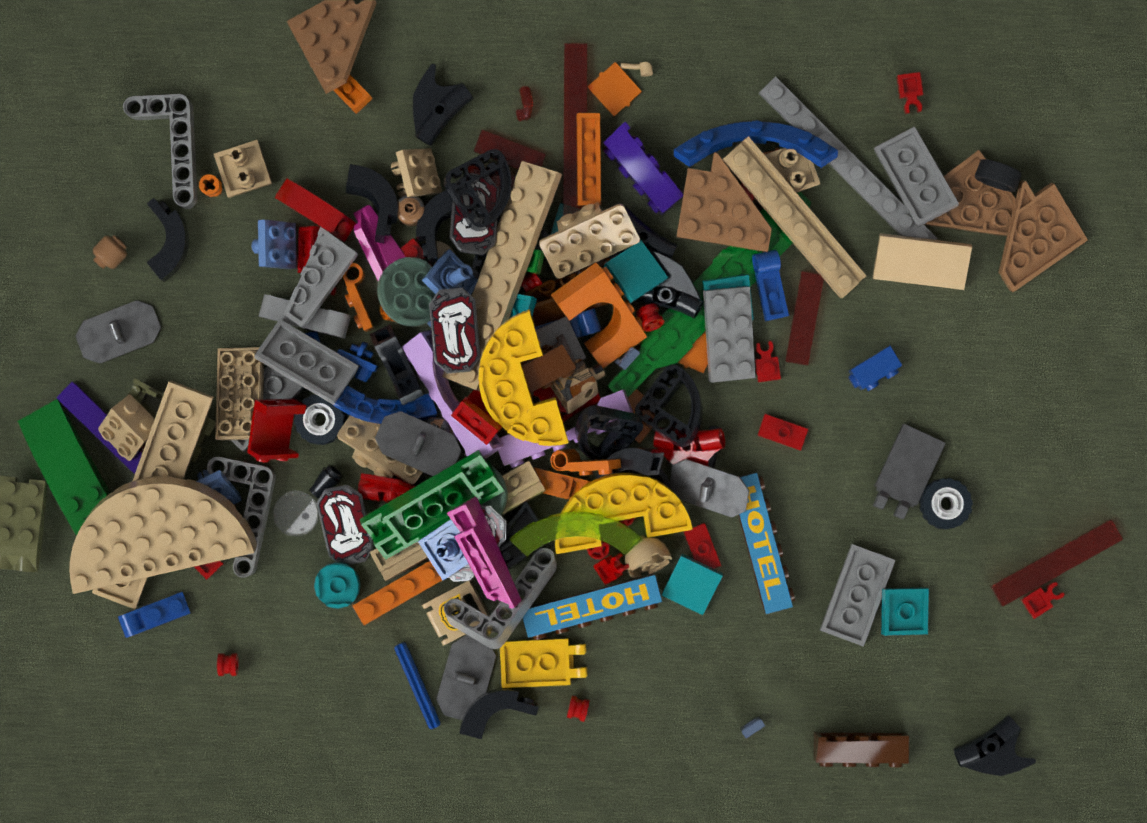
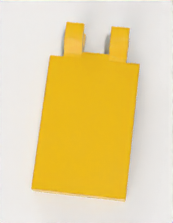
[500,638,588,688]

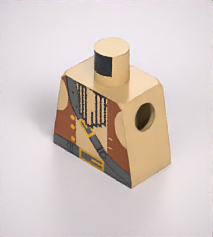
[550,359,605,414]

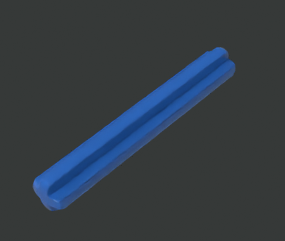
[394,642,441,729]

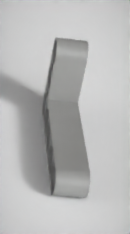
[123,94,197,209]
[207,457,276,578]
[444,548,557,649]

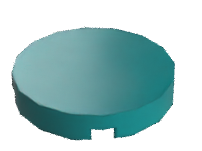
[314,562,361,609]

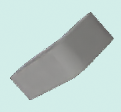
[259,294,351,339]

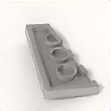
[284,226,358,329]
[231,366,304,452]

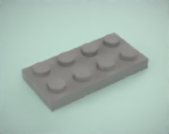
[874,127,959,227]
[703,286,756,383]
[255,319,359,405]
[820,544,895,647]

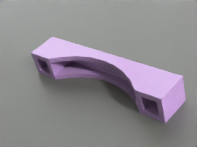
[402,330,504,459]
[498,390,633,468]

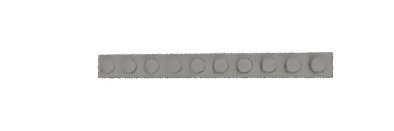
[759,76,937,240]

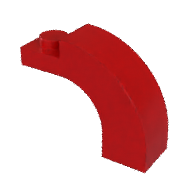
[274,178,356,242]

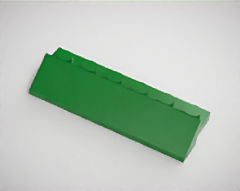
[360,450,505,560]

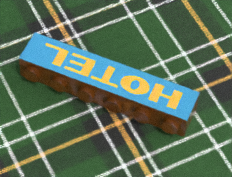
[738,473,795,614]
[523,574,662,640]

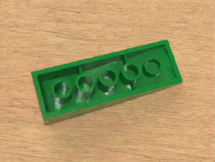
[17,399,111,536]

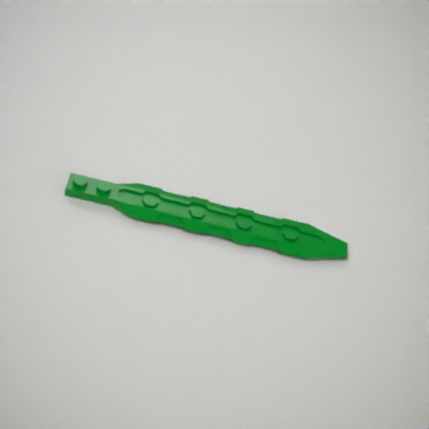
[607,192,812,397]

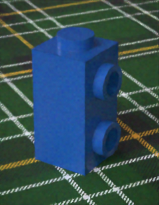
[848,346,902,391]

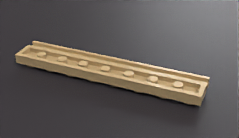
[722,136,866,298]
[370,461,546,582]

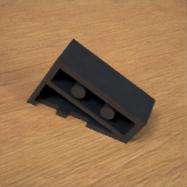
[499,501,553,570]

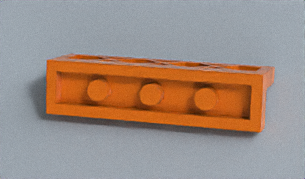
[576,113,601,206]

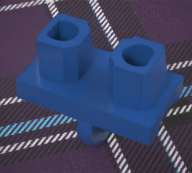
[337,341,379,382]

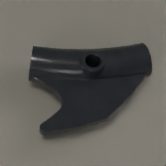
[413,64,474,146]
[608,206,677,259]
[634,250,704,319]
[953,715,1036,776]

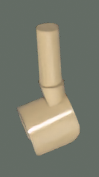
[621,62,653,77]

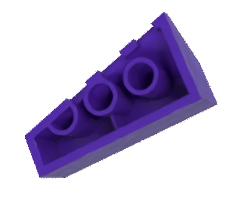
[603,122,683,215]

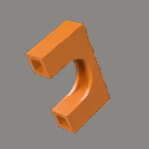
[551,263,647,368]

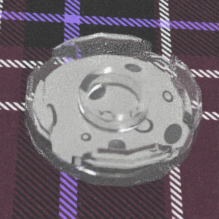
[274,491,319,536]

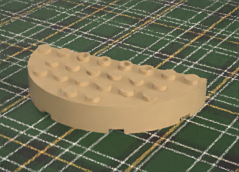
[69,476,257,594]

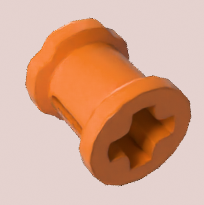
[199,174,223,197]

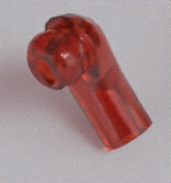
[516,86,534,122]

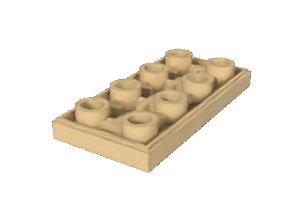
[873,233,972,290]
[215,347,264,440]

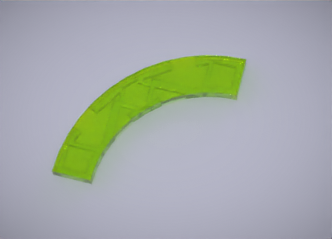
[510,512,642,556]

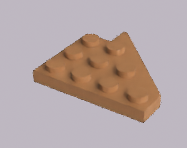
[286,0,377,94]
[923,150,1016,237]
[676,153,772,252]
[998,180,1088,292]

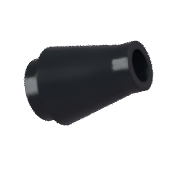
[309,464,343,498]

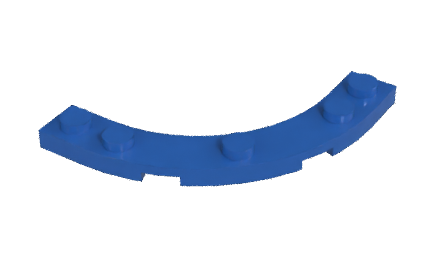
[674,120,838,168]
[305,331,437,424]

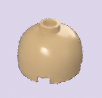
[625,535,672,578]

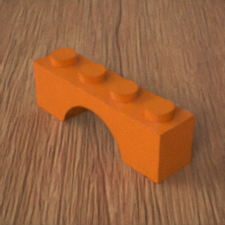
[352,561,442,625]

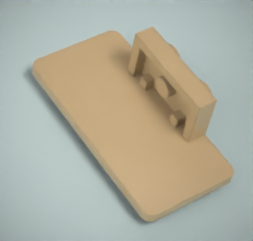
[539,202,640,278]
[337,416,423,485]

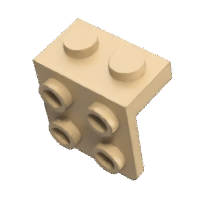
[98,394,155,461]

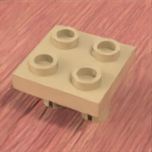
[214,140,272,198]
[391,148,442,197]
[765,148,820,193]

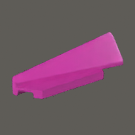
[354,205,405,281]
[447,497,521,609]

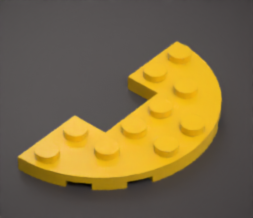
[478,309,569,446]
[555,473,693,554]

